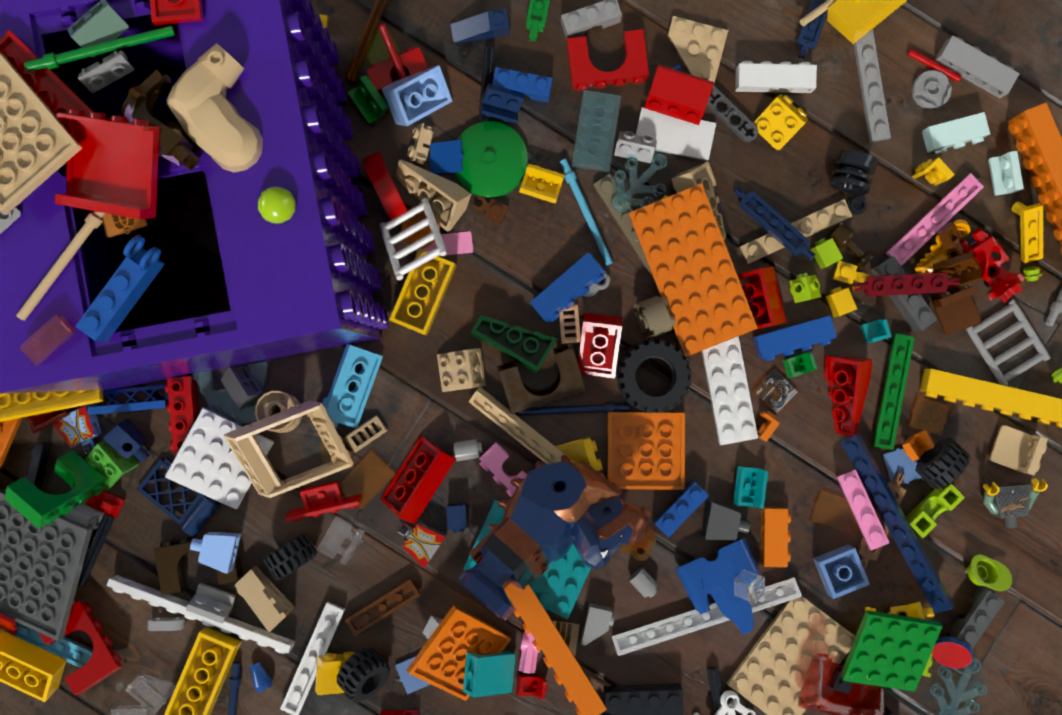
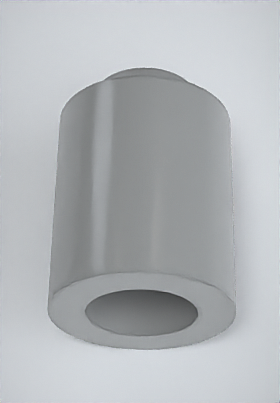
[454,439,483,462]
[628,567,658,598]

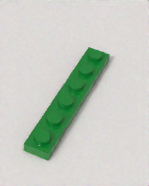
[872,333,915,450]

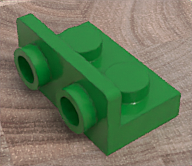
[347,75,388,124]

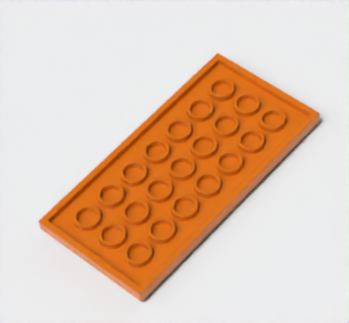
[628,183,758,357]

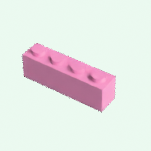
[836,470,889,550]

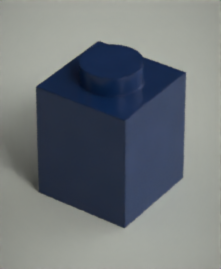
[446,503,468,533]

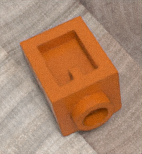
[757,411,780,442]

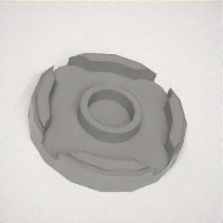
[912,70,952,109]

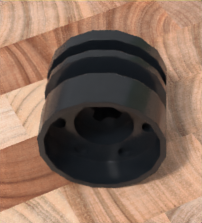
[829,150,878,195]

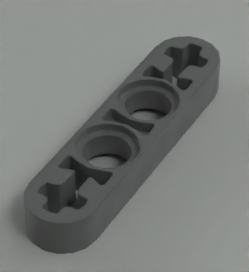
[707,85,758,143]

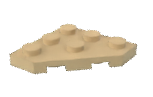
[667,16,728,83]

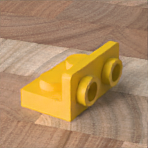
[912,157,955,186]

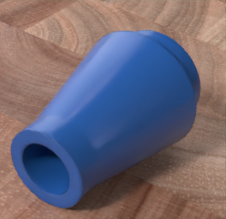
[249,662,272,693]

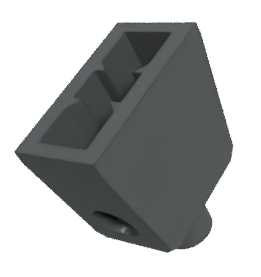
[702,501,750,540]

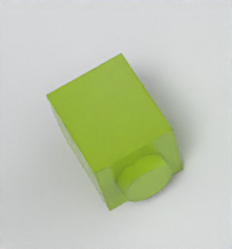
[810,238,843,269]

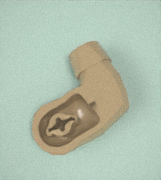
[166,43,263,173]

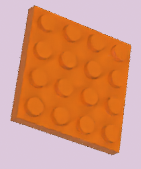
[607,412,685,490]
[406,605,511,701]

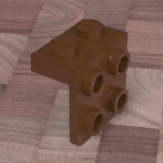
[931,284,981,335]

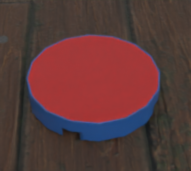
[932,637,973,669]

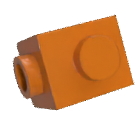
[902,430,935,462]

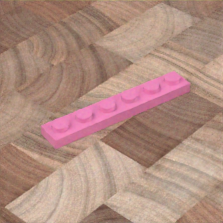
[886,173,984,266]

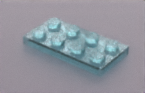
[571,90,621,173]

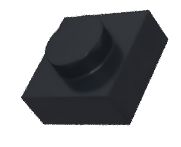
[829,668,854,694]

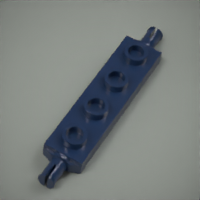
[796,0,828,59]
[733,187,816,261]

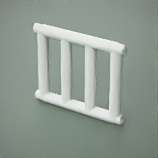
[379,198,447,280]

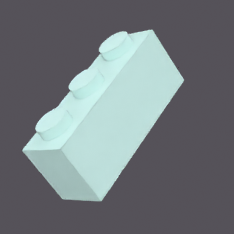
[922,112,990,154]

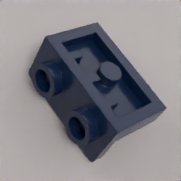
[480,84,525,123]

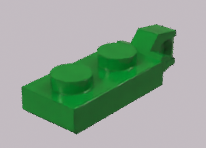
[526,0,550,42]

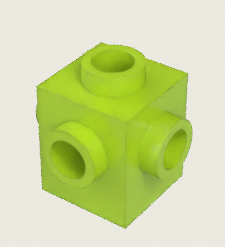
[790,273,821,303]

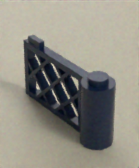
[137,458,220,537]

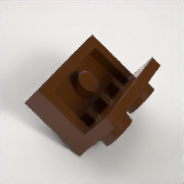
[933,252,983,291]

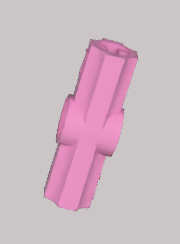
[519,631,540,674]

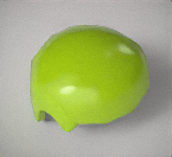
[258,187,296,224]

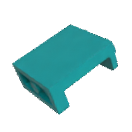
[463,649,516,698]

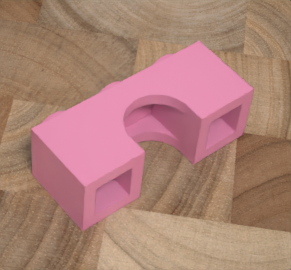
[479,442,527,497]

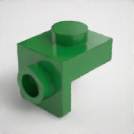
[782,351,817,379]

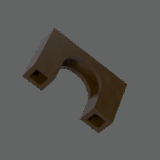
[497,343,586,414]
[154,531,243,595]

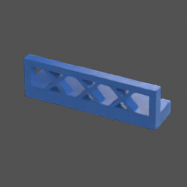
[88,385,169,415]

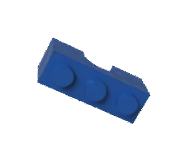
[492,67,553,103]
[652,480,709,538]

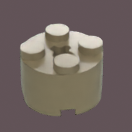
[634,295,675,340]

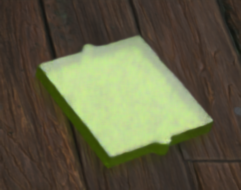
[357,24,400,65]

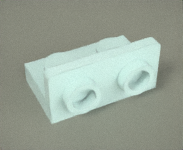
[988,151,1024,196]

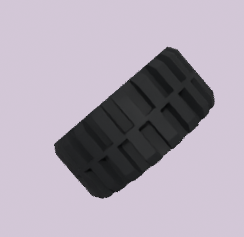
[616,339,692,413]

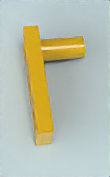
[1012,202,1043,263]

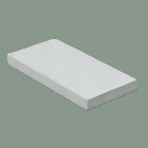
[636,107,716,161]

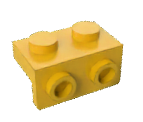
[519,164,564,204]

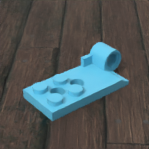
[322,344,383,428]

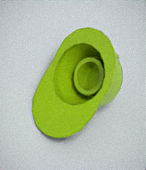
[965,554,1012,591]

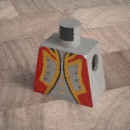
[398,522,447,568]

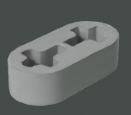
[147,617,185,631]

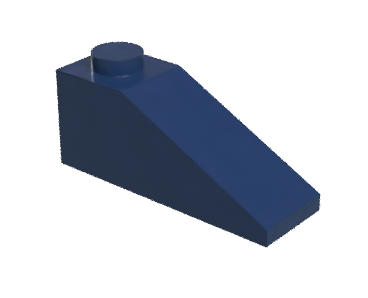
[451,9,510,44]

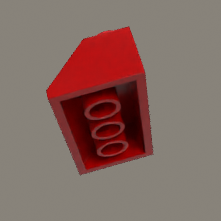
[380,435,456,524]

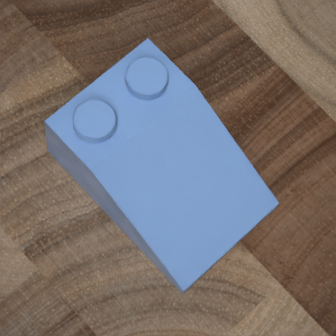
[382,65,453,126]

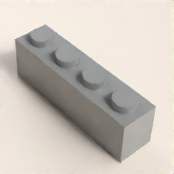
[934,36,1020,98]

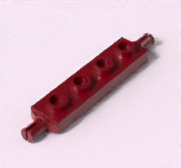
[852,272,960,297]

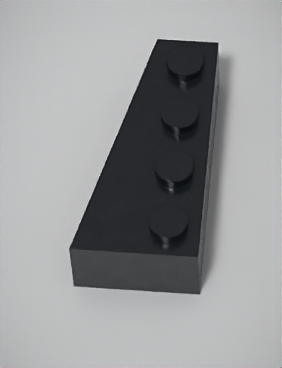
[603,683,684,715]

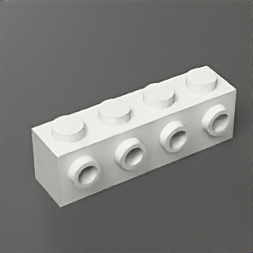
[735,61,817,93]

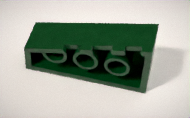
[471,315,558,373]

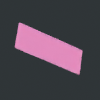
[416,231,473,256]

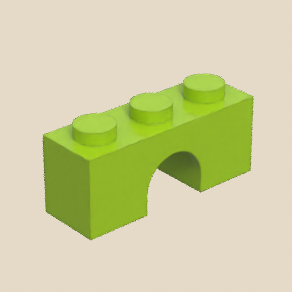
[906,483,965,538]

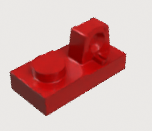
[84,490,126,518]

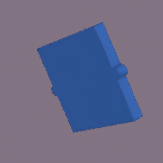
[429,140,464,175]

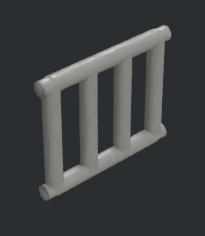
[966,299,1051,386]

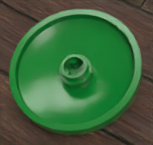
[455,121,528,198]

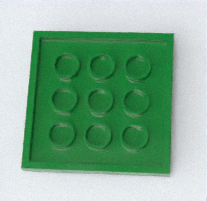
[840,610,943,692]

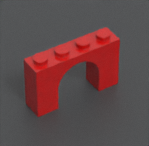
[566,29,649,91]
[38,601,123,695]

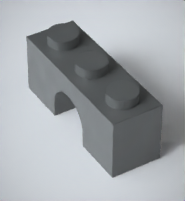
[947,586,1005,649]

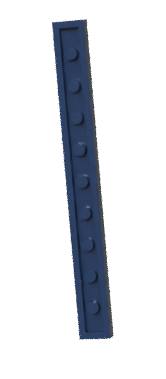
[840,433,955,613]

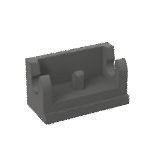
[221,364,264,410]

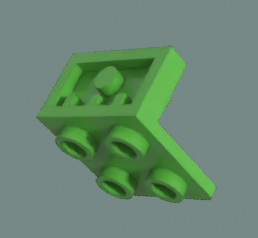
[85,440,139,492]

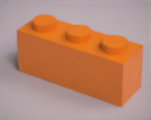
[760,506,791,567]

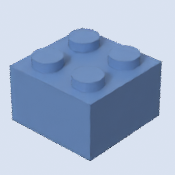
[813,544,870,599]

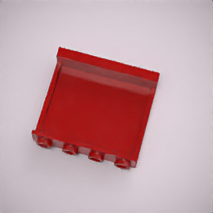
[55,108,160,220]

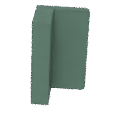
[67,0,129,58]

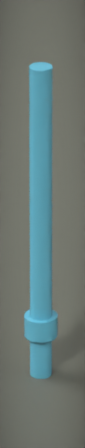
[560,159,613,266]

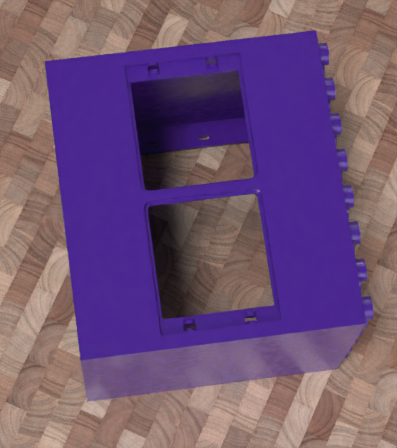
[0,0,389,393]

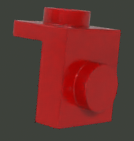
[515,674,547,699]

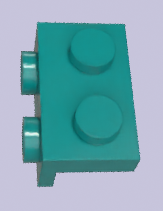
[733,466,768,509]

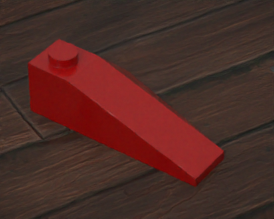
[824,355,872,436]

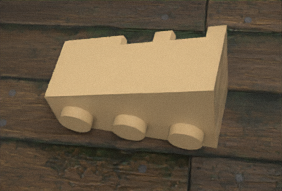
[234,566,295,632]

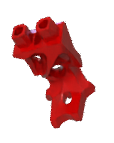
[956,228,1025,303]

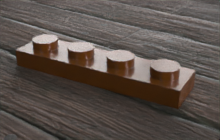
[345,578,421,636]

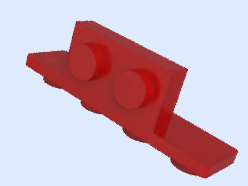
[285,481,363,522]

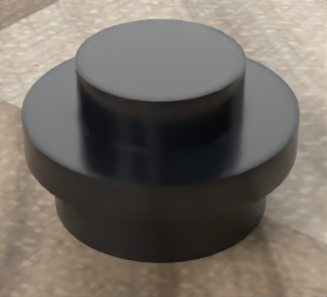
[847,196,867,215]

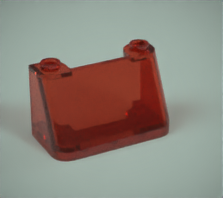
[798,653,884,715]

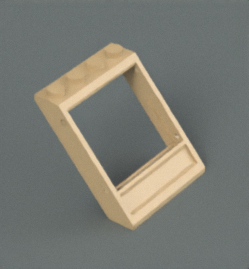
[223,401,354,498]

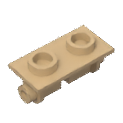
[407,123,433,165]

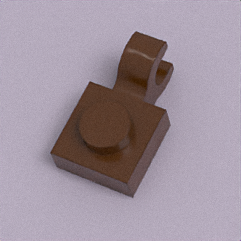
[938,222,965,259]

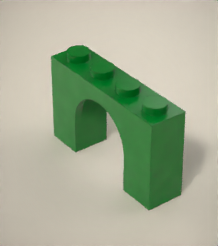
[4,450,106,529]

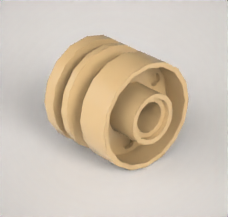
[255,391,303,433]

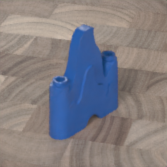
[675,538,764,635]

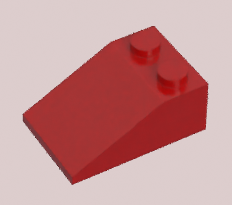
[578,312,623,378]

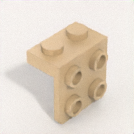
[989,425,1048,476]

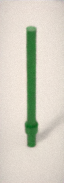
[24,26,175,72]

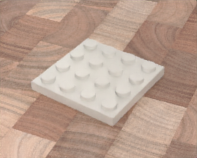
[165,407,274,510]

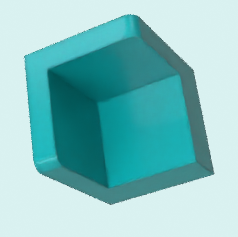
[860,318,892,343]

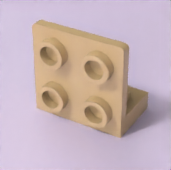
[437,348,486,392]

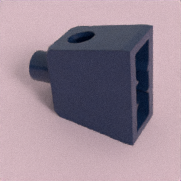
[103,419,150,463]

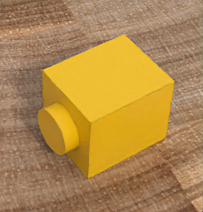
[825,286,857,317]

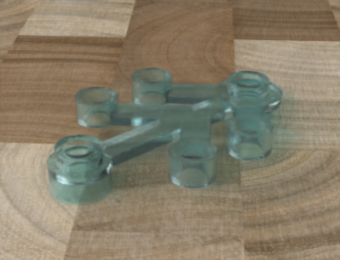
[612,154,667,212]
[930,657,987,715]

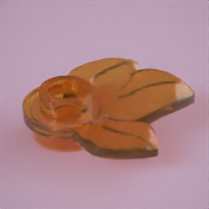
[620,530,656,561]

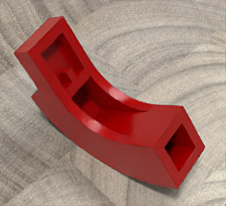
[362,152,408,220]

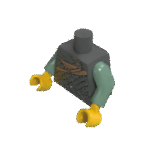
[983,478,1048,528]

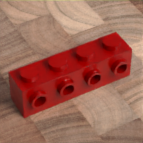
[165,376,199,455]

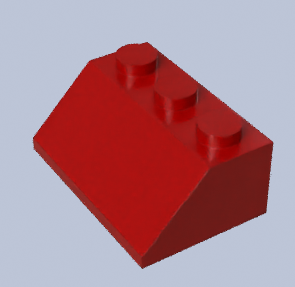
[644,64,714,125]
[737,266,787,330]

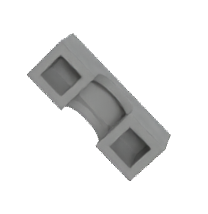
[561,0,622,40]

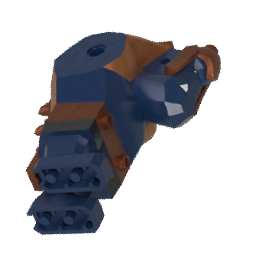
[458,455,652,621]

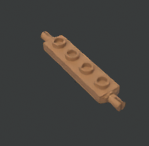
[857,472,906,570]

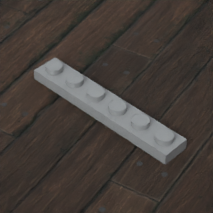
[853,29,891,142]

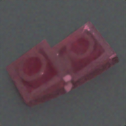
[19,313,76,366]

